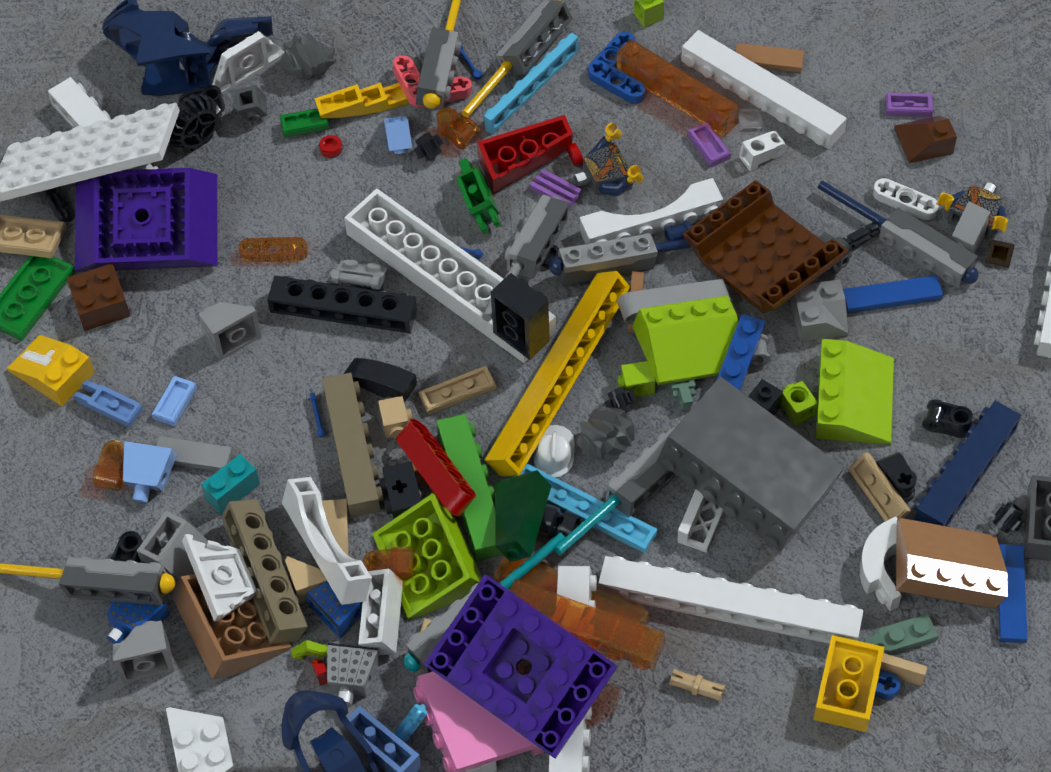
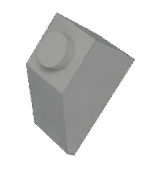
[951,201,991,254]

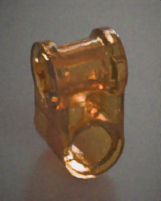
[437,107,480,149]
[93,440,124,491]
[363,547,414,578]

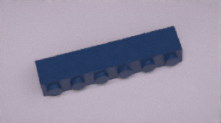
[914,400,1021,527]

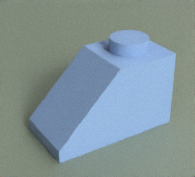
[383,115,412,154]

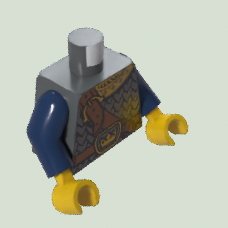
[574,123,644,196]
[936,183,1008,240]

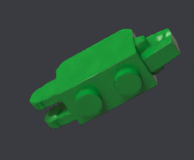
[456,158,502,234]

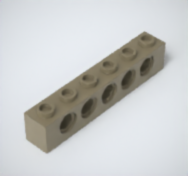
[221,499,308,645]

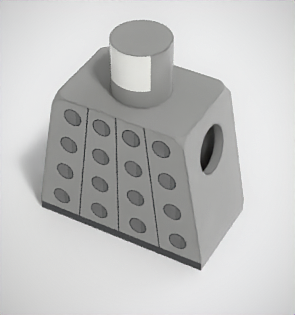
[327,643,380,708]

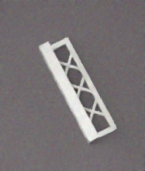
[678,489,724,553]

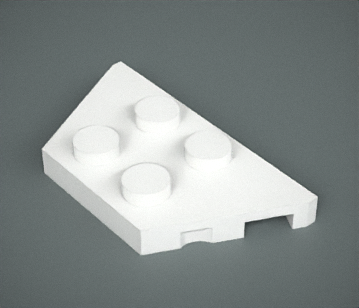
[212,31,284,95]
[182,534,257,622]
[166,707,234,772]

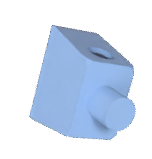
[123,441,177,503]

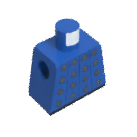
[306,582,363,639]
[106,601,170,644]

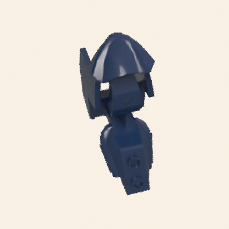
[102,0,273,96]
[281,690,379,772]

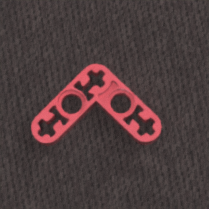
[392,55,472,107]

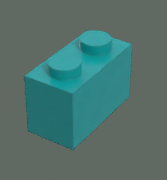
[201,454,260,515]

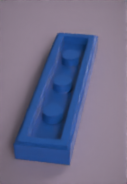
[843,275,943,313]
[998,544,1028,643]

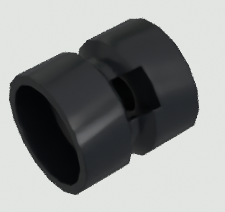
[538,504,581,539]

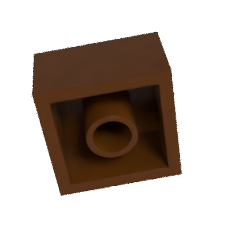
[66,263,130,331]

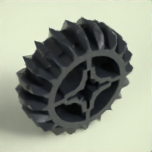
[169,93,222,153]

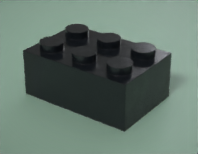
[490,273,550,360]

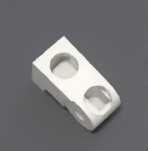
[739,131,787,171]

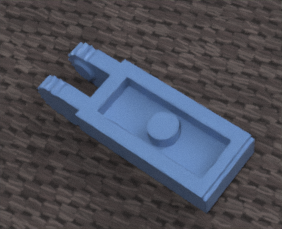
[73,380,143,428]

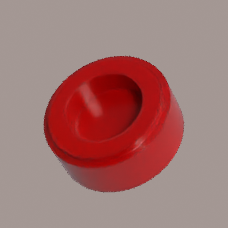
[319,135,343,158]
[566,142,583,167]

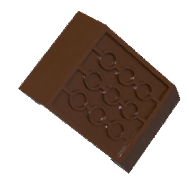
[683,180,849,313]

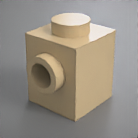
[378,396,413,438]

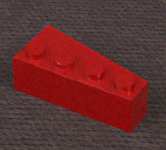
[477,115,573,194]

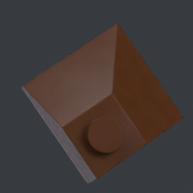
[894,116,957,164]

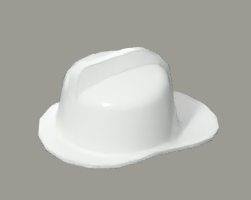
[534,425,575,477]

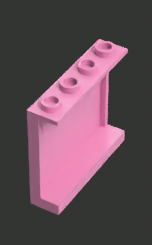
[413,672,544,772]

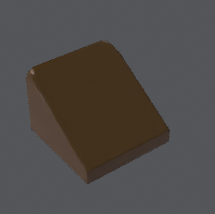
[985,239,1015,268]

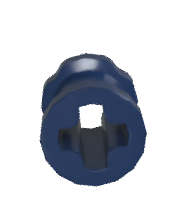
[664,220,691,242]

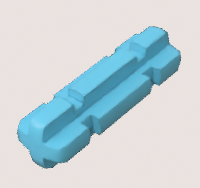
[394,704,428,742]

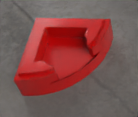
[311,658,328,686]

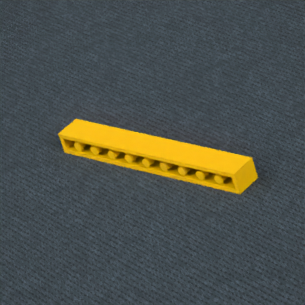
[485,271,631,476]

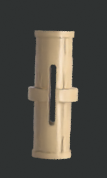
[669,669,725,702]

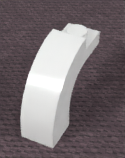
[859,516,901,611]

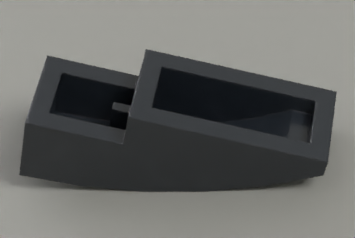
[344,358,417,403]

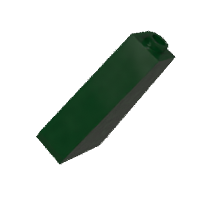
[495,470,552,562]

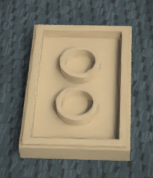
[0,215,67,258]

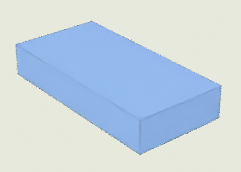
[151,376,197,427]

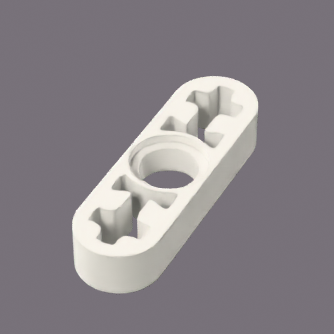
[873,178,939,220]

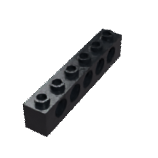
[267,276,417,334]

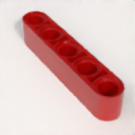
[396,418,476,516]

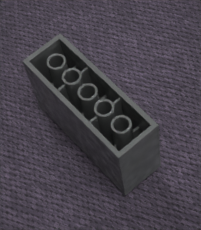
[657,376,844,553]

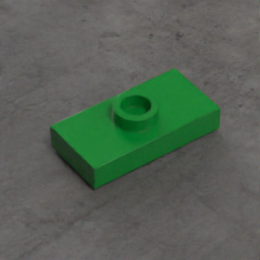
[279,108,329,138]

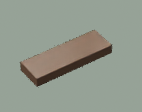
[735,43,804,73]

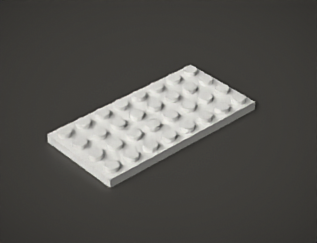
[0,103,180,202]

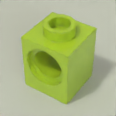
[633,0,664,28]
[617,361,655,397]
[781,381,818,426]

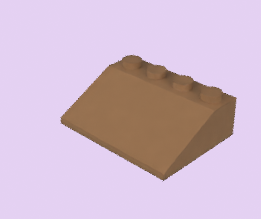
[896,518,1008,609]
[171,574,291,679]

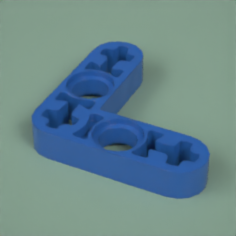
[588,32,645,104]

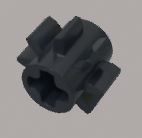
[413,132,443,161]
[604,386,636,413]
[991,501,1025,533]

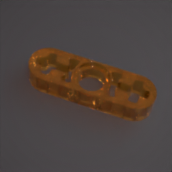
[238,237,308,262]

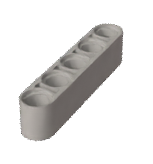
[617,279,733,324]

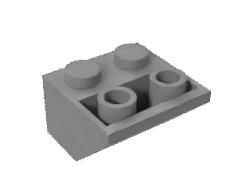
[137,511,208,583]

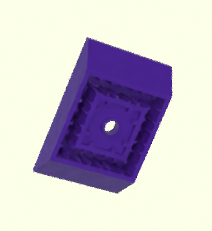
[75,168,218,272]
[424,574,618,759]

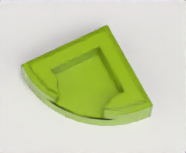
[291,640,327,660]

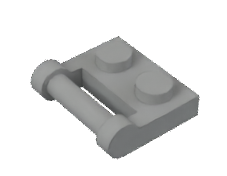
[331,260,388,290]

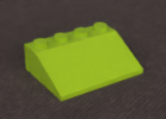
[632,295,738,385]
[815,339,894,445]
[372,493,482,620]

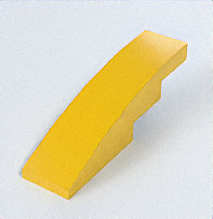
[314,83,410,118]

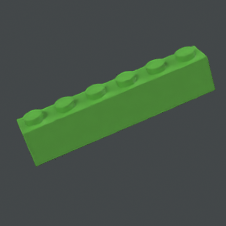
[436,414,503,562]

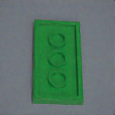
[0,256,76,341]

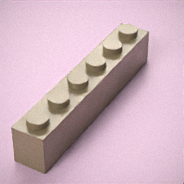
[322,373,384,517]

